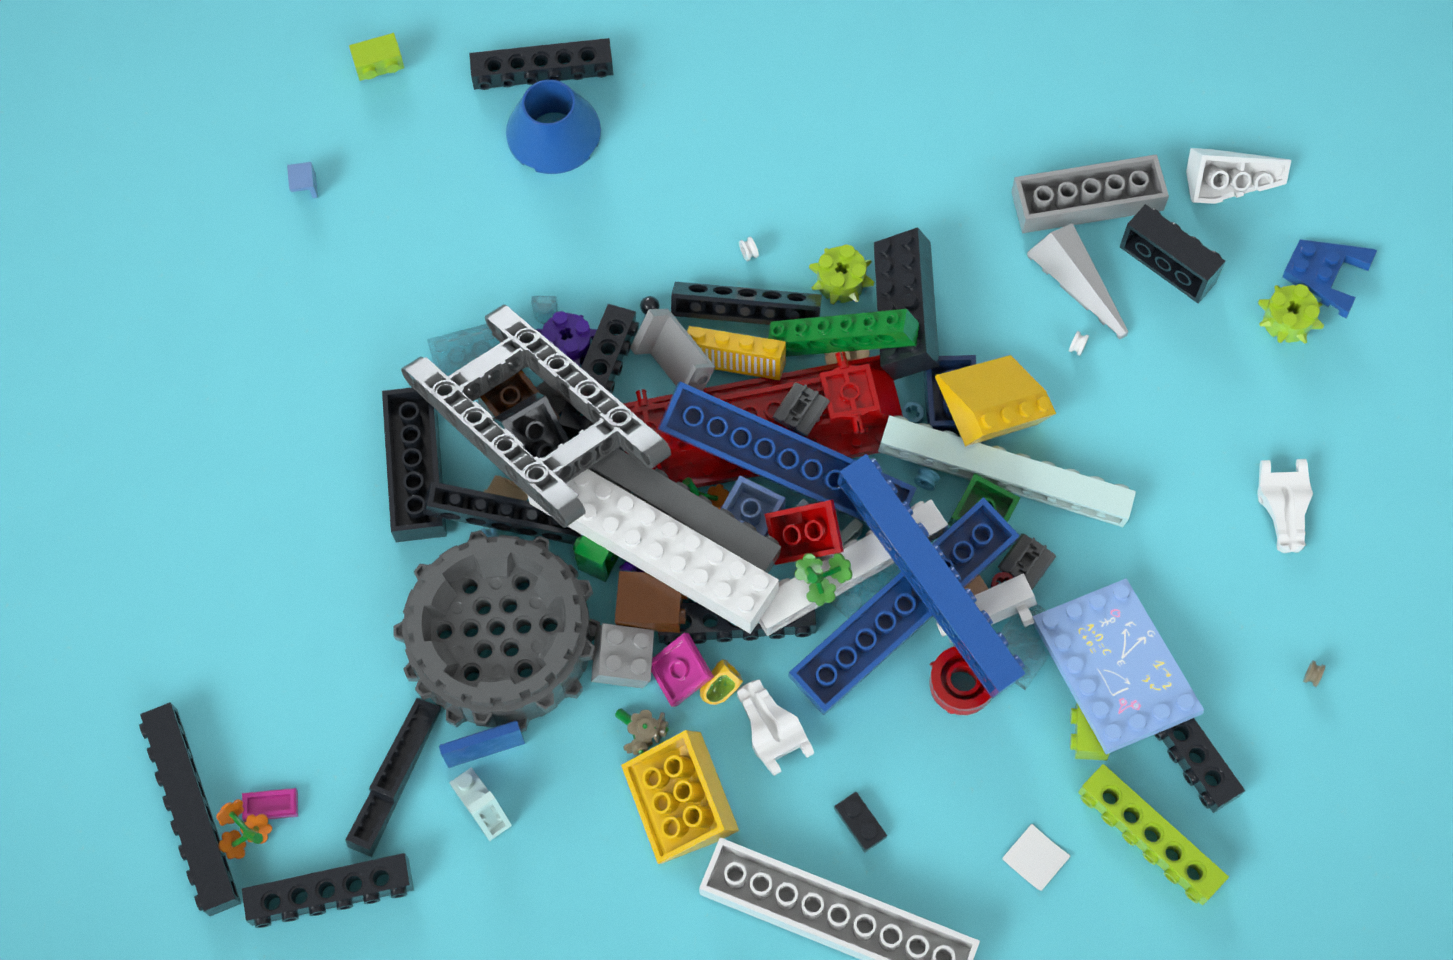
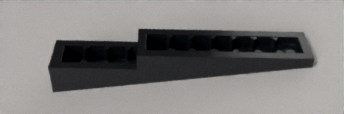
[345,698,441,857]

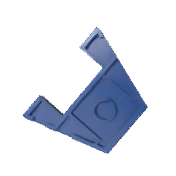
[1283,239,1377,319]

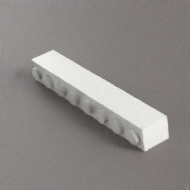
[759,500,948,636]

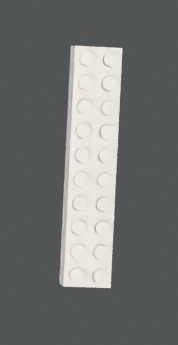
[528,469,779,634]
[699,838,980,960]

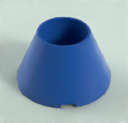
[506,80,601,174]

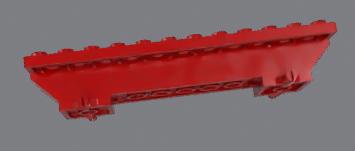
[623,351,903,488]

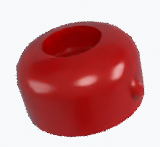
[929,646,992,715]

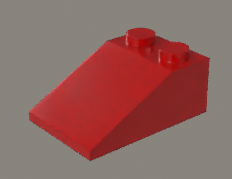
[765,500,844,565]

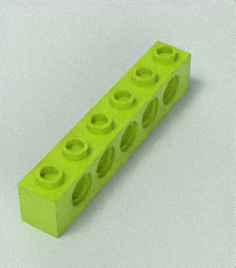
[1078,764,1229,906]

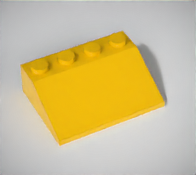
[935,355,1056,447]
[621,730,739,864]

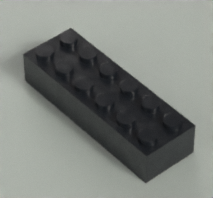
[874,227,940,380]
[382,387,447,542]

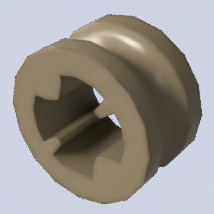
[1303,660,1325,687]

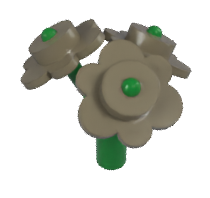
[615,708,669,755]

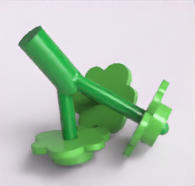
[794,553,853,606]

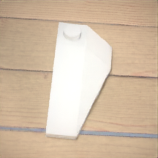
[1186,148,1291,204]

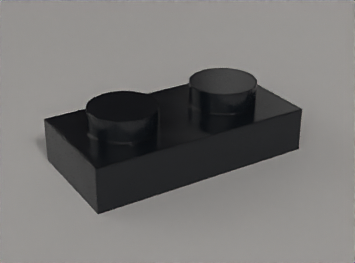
[834,792,888,852]

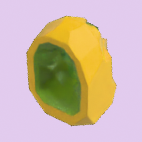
[700,659,743,705]

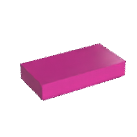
[242,788,298,822]

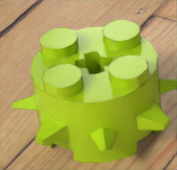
[809,244,875,305]
[1258,284,1324,344]

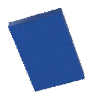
[439,721,525,768]

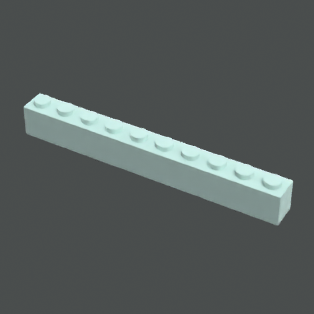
[878,415,1136,527]

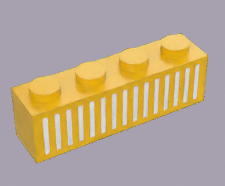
[687,326,786,380]

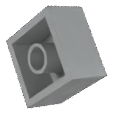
[591,623,654,688]

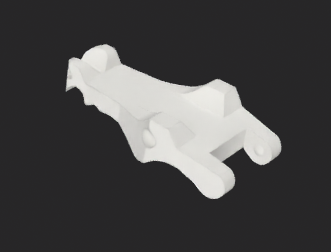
[1257,459,1313,553]
[737,680,814,776]

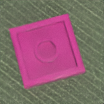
[651,633,714,707]

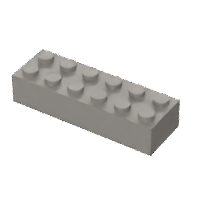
[1011,154,1169,234]

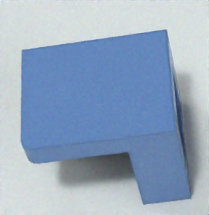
[287,162,318,198]

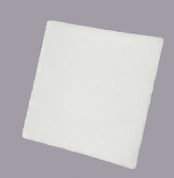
[1002,824,1070,891]

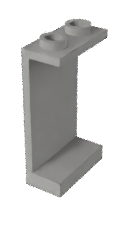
[630,309,715,391]

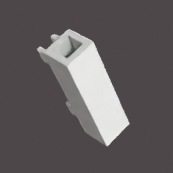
[936,573,1037,643]

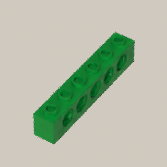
[768,309,919,357]

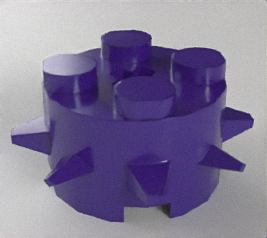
[536,311,597,367]

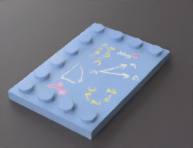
[1032,578,1204,755]

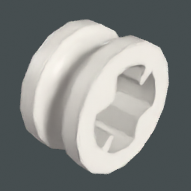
[739,237,759,261]
[1069,331,1089,356]

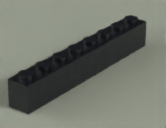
[139,702,241,916]

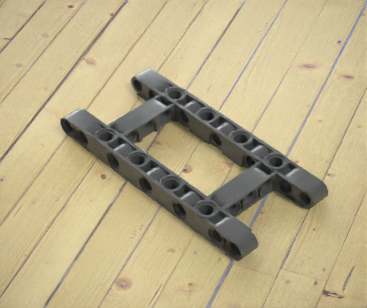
[401,304,671,528]

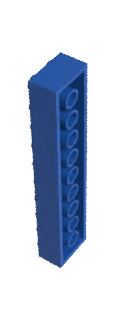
[657,381,917,523]
[838,454,1026,699]
[788,497,1020,715]

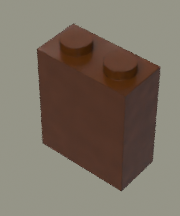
[615,571,688,633]

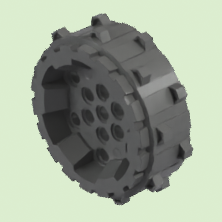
[393,530,601,732]

